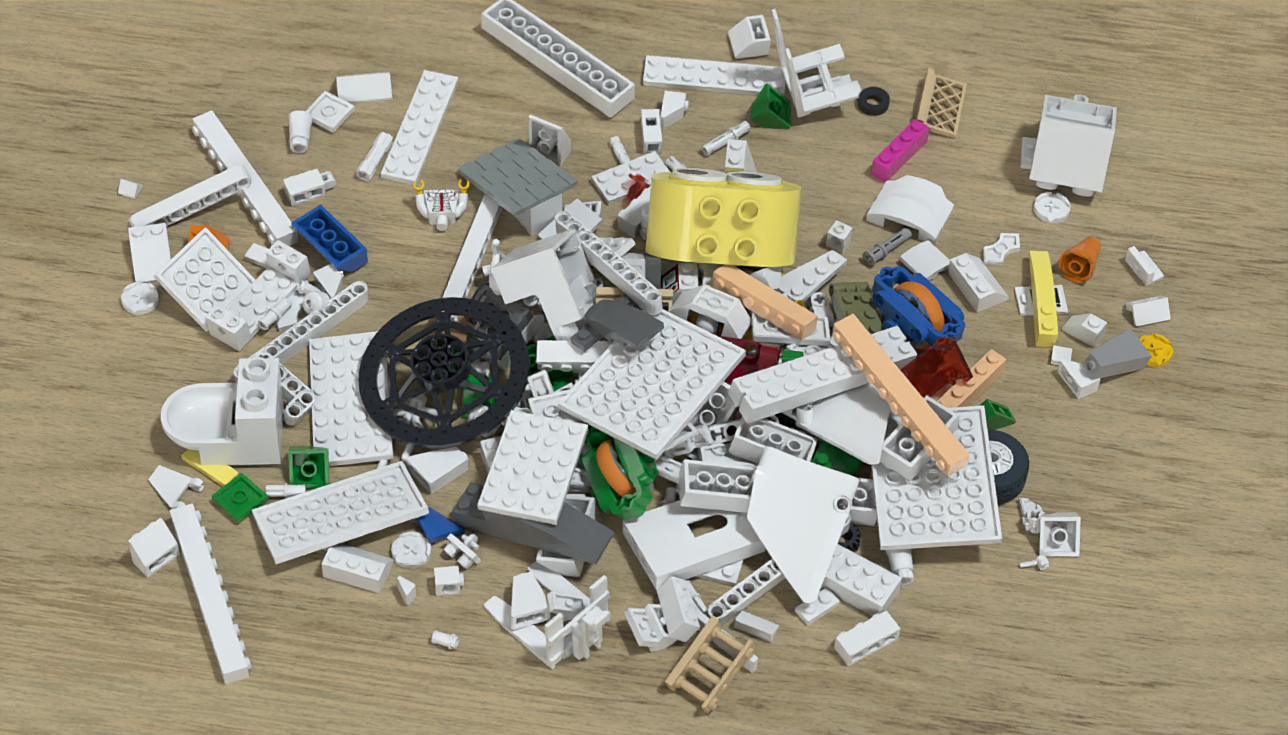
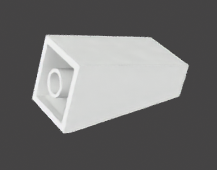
[725,139,757,174]

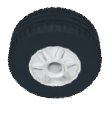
[988,430,1029,505]

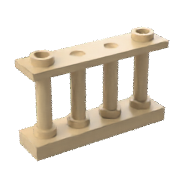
[665,616,756,714]

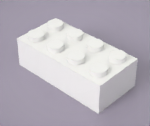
[880,395,959,481]
[821,544,902,616]

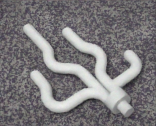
[376,392,438,469]

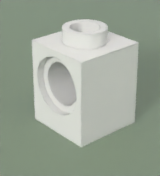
[826,220,853,254]
[434,566,464,596]

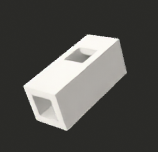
[641,109,662,154]

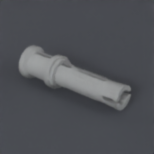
[863,228,912,266]

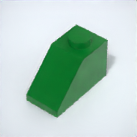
[978,399,1016,430]

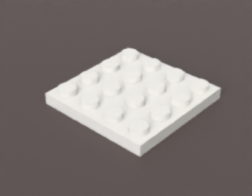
[153,227,255,332]

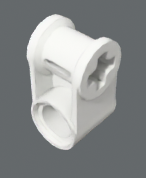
[809,292,834,327]

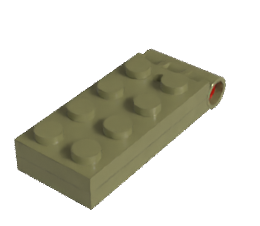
[829,282,883,334]

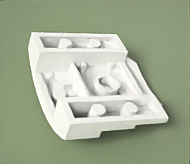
[866,175,954,245]

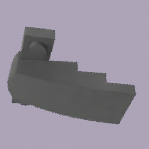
[570,293,664,352]

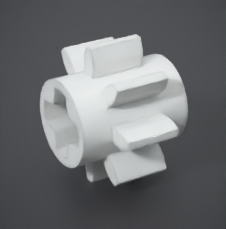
[1022,509,1045,534]

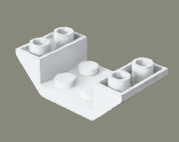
[669,285,751,339]

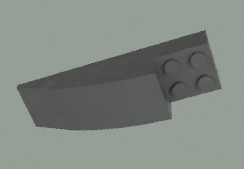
[452,482,614,564]

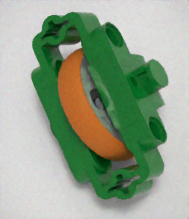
[581,426,659,520]

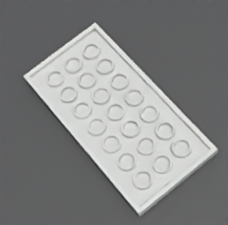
[309,331,394,466]
[252,461,429,564]

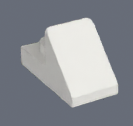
[547,591,587,621]

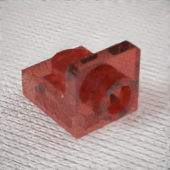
[627,173,650,201]

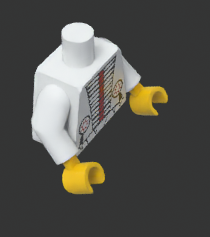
[413,179,470,231]

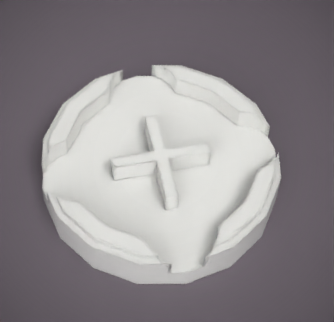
[1034,192,1071,223]
[121,281,159,315]
[391,532,432,569]

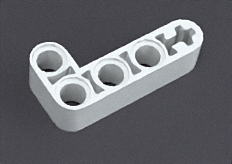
[256,351,316,426]

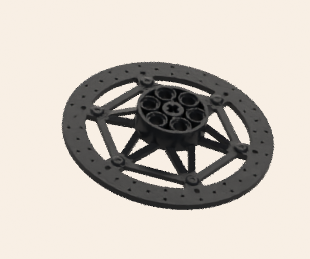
[358,297,530,448]

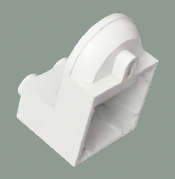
[1030,95,1117,196]
[489,228,598,341]
[161,357,284,465]

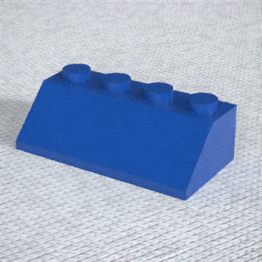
[291,204,368,272]

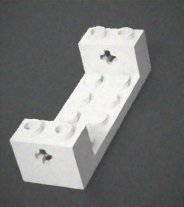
[205,240,311,352]

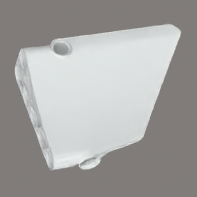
[781,383,891,464]
[747,446,860,604]

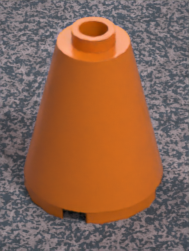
[1058,237,1101,283]

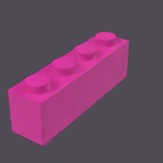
[871,119,930,183]

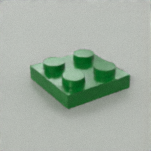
[212,473,269,524]

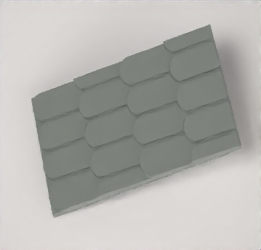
[457,139,578,237]

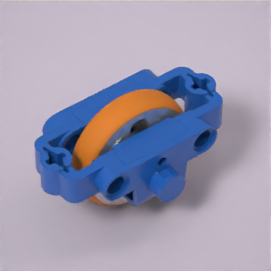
[872,266,966,350]

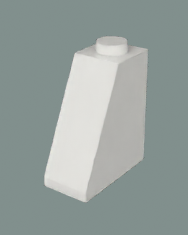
[406,446,469,494]
[510,571,550,630]

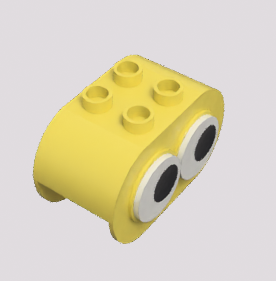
[645,168,802,267]

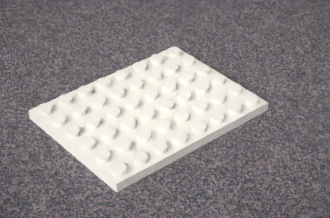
[558,309,746,460]
[871,406,1002,550]

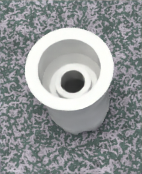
[288,110,313,153]
[885,548,914,586]

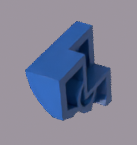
[414,507,465,543]

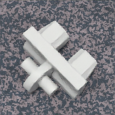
[444,534,482,570]

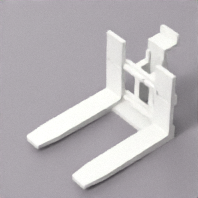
[772,9,861,118]
[484,561,611,670]

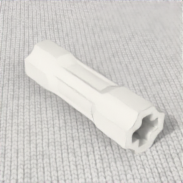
[356,132,393,182]

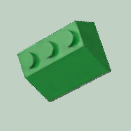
[812,439,862,476]

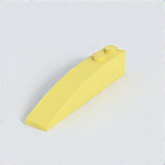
[1029,251,1058,347]

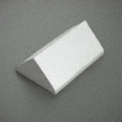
[336,71,392,104]

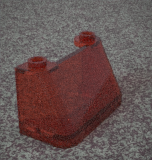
[900,337,973,399]

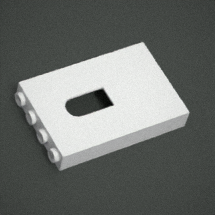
[622,500,765,590]

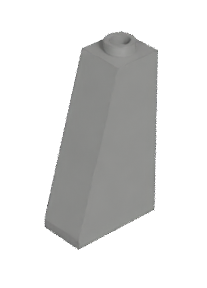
[1082,329,1152,379]

